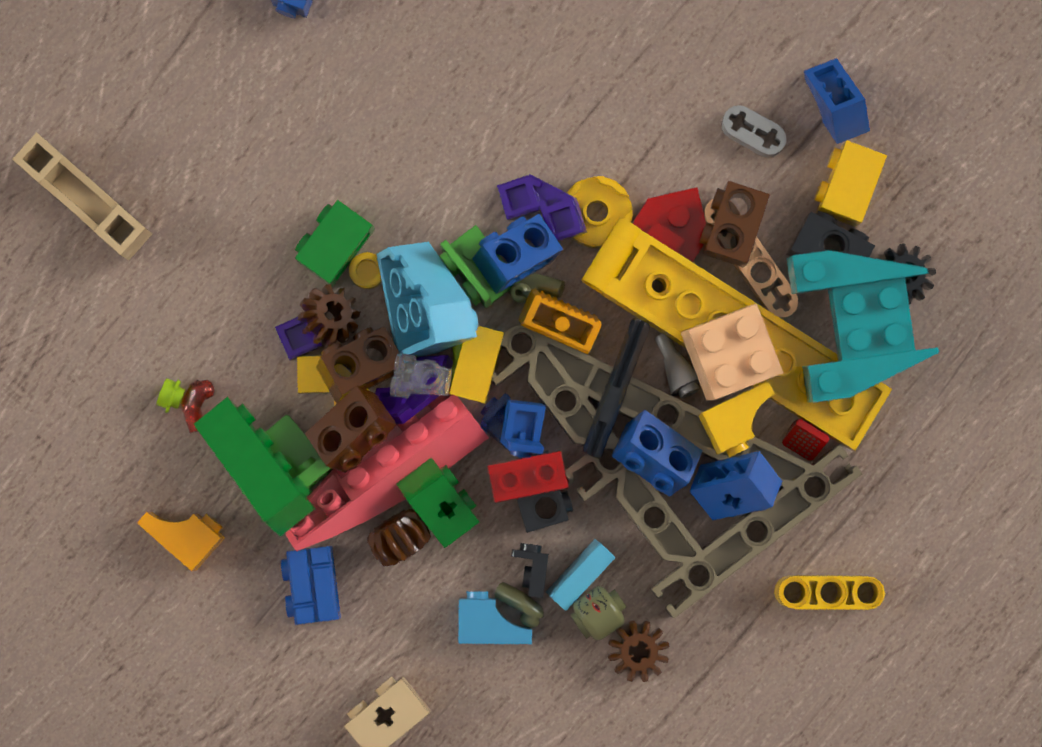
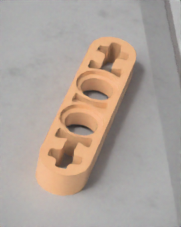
[704,199,798,319]

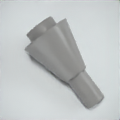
[655,334,700,399]

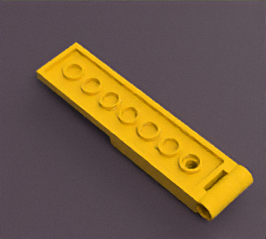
[581,218,892,451]

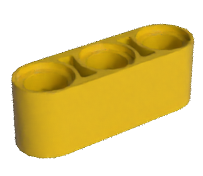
[774,575,885,610]

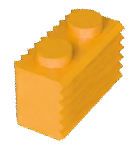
[518,288,602,354]

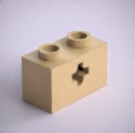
[344,676,430,747]

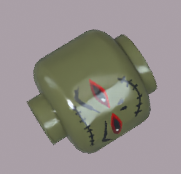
[570,586,627,641]

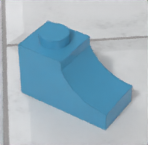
[458,591,532,644]

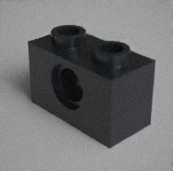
[787,211,875,257]

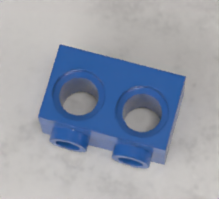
[472,214,563,294]
[612,410,703,497]

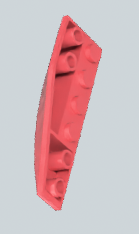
[285,383,489,551]

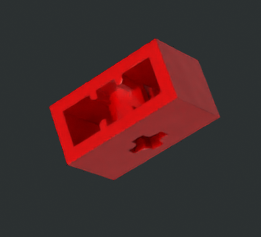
[488,451,568,503]

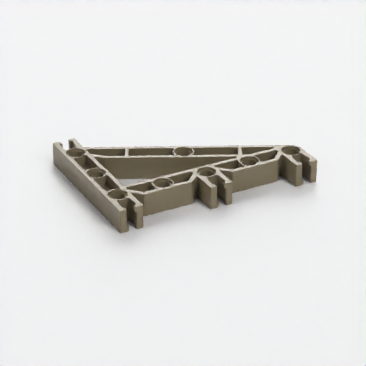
[492,325,863,618]

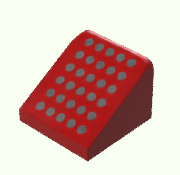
[782,419,830,461]

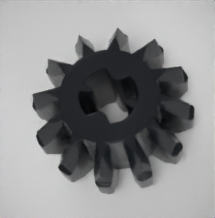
[880,244,936,305]

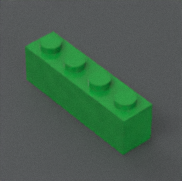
[193,397,315,537]

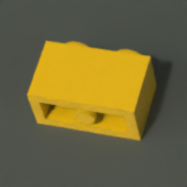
[814,140,887,227]

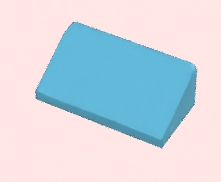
[546,539,616,611]

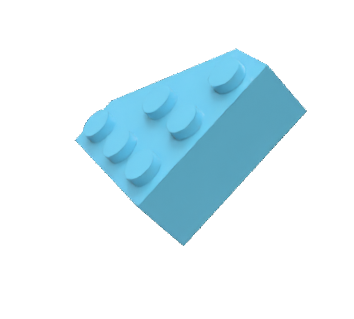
[376,242,478,359]

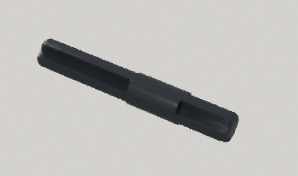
[583,318,650,458]

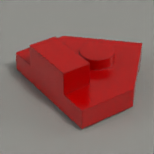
[632,187,706,262]

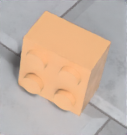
[680,304,783,400]

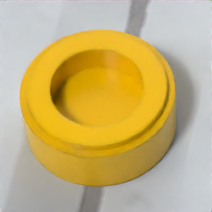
[349,252,382,289]

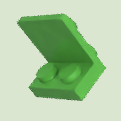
[439,225,520,309]
[266,415,333,490]

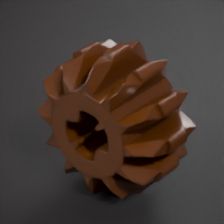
[297,284,361,347]
[367,509,431,566]
[608,620,669,682]

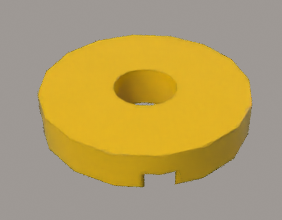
[567,176,633,248]

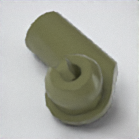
[495,582,544,628]

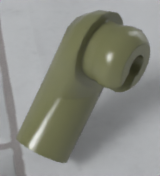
[510,273,565,303]

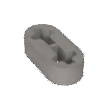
[721,105,786,158]

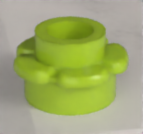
[156,378,186,413]

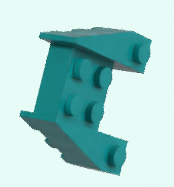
[787,250,940,403]

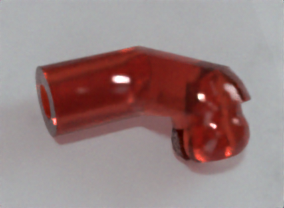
[181,380,215,434]

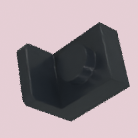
[511,543,549,598]

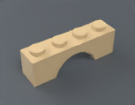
[12,132,152,261]

